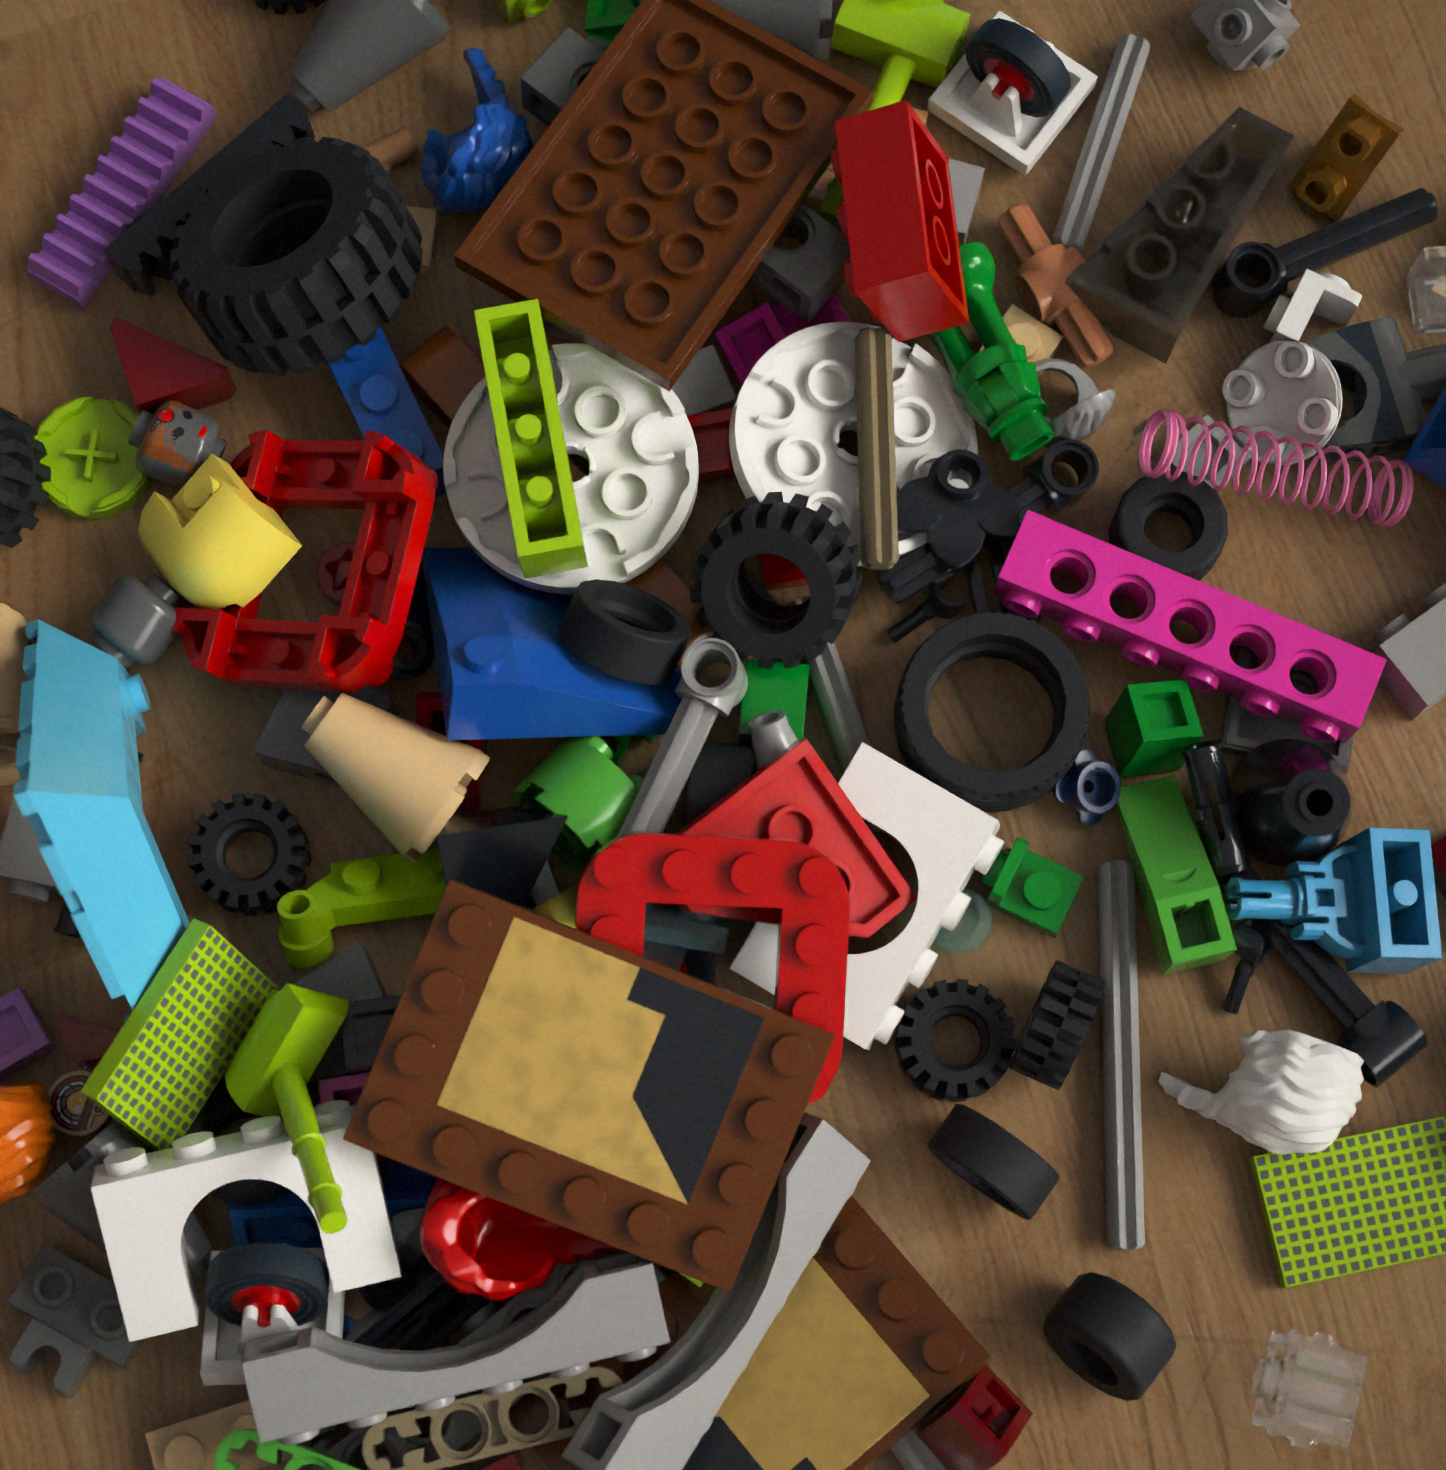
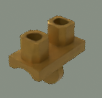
[1289,94,1404,222]

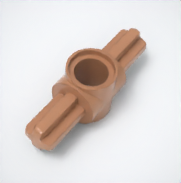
[997,204,1113,368]

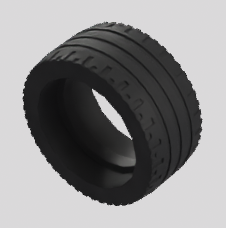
[894,612,1090,813]

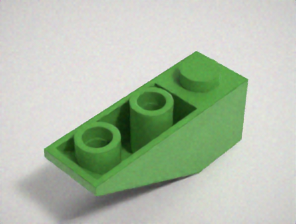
[1115,775,1237,976]

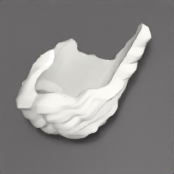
[1158,1029,1364,1155]

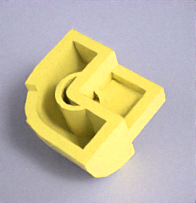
[138,454,303,609]

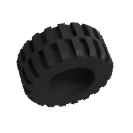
[170,137,423,376]

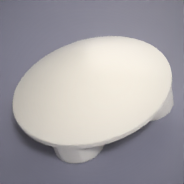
[1222,340,1343,465]

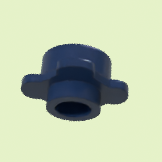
[1052,748,1121,825]

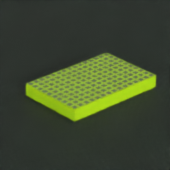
[80,918,278,1151]
[1249,1116,1446,1289]

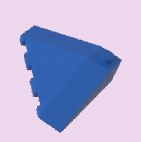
[421,547,682,740]

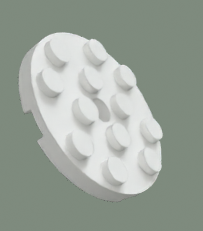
[729,322,978,566]
[443,343,699,594]

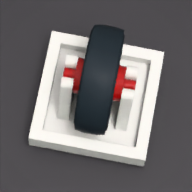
[927,10,1098,176]
[200,1242,345,1385]

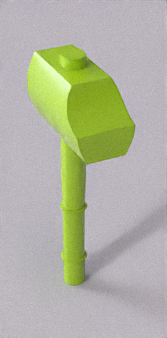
[817,0,971,221]
[225,983,349,1234]

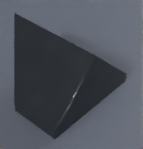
[437,806,568,907]

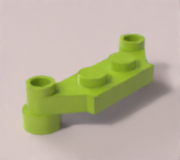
[277,848,446,968]

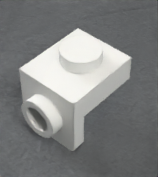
[1263,269,1362,343]

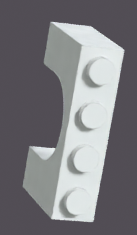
[729,742,1005,1050]
[91,1100,401,1342]

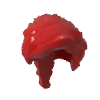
[420,1178,623,1300]

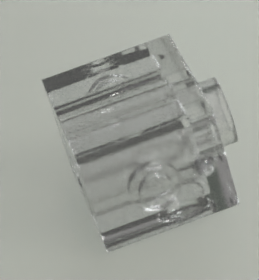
[1251,1329,1369,1450]

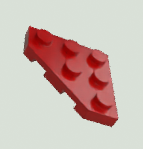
[676,738,917,938]

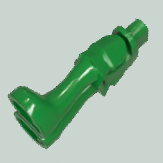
[927,242,1054,461]

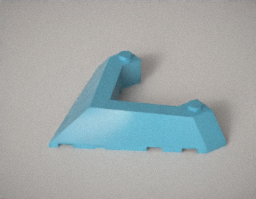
[13,619,190,1022]

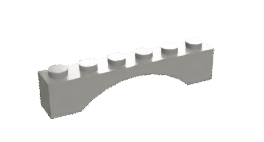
[561,1112,871,1470]
[241,1251,670,1445]

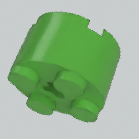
[511,736,644,874]

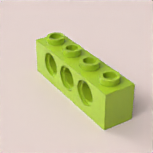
[474,299,588,579]

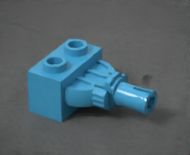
[1225,828,1442,974]

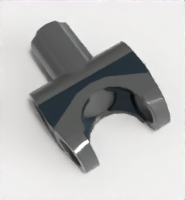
[1306,318,1446,463]

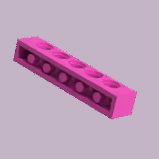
[992,510,1387,744]

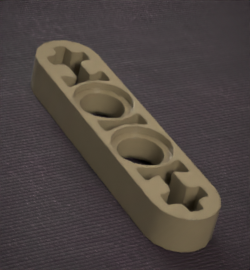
[362,1365,623,1470]

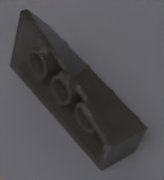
[1065,107,1294,364]

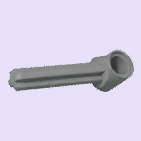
[617,638,748,837]

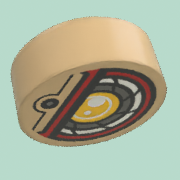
[47,1070,112,1138]

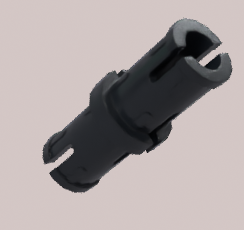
[1181,739,1250,876]

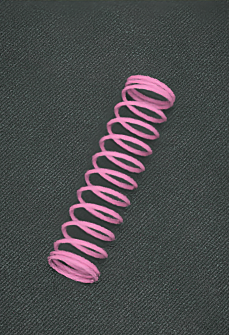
[1139,408,1414,528]

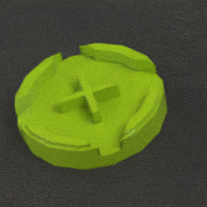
[34,396,153,520]

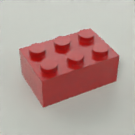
[830,100,969,342]

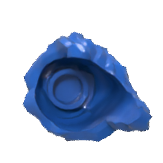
[421,48,534,216]

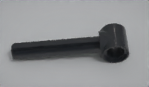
[1212,188,1438,318]
[878,439,1099,604]
[1219,866,1428,1088]

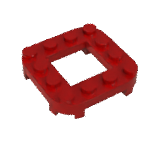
[171,430,438,693]
[575,831,850,1103]

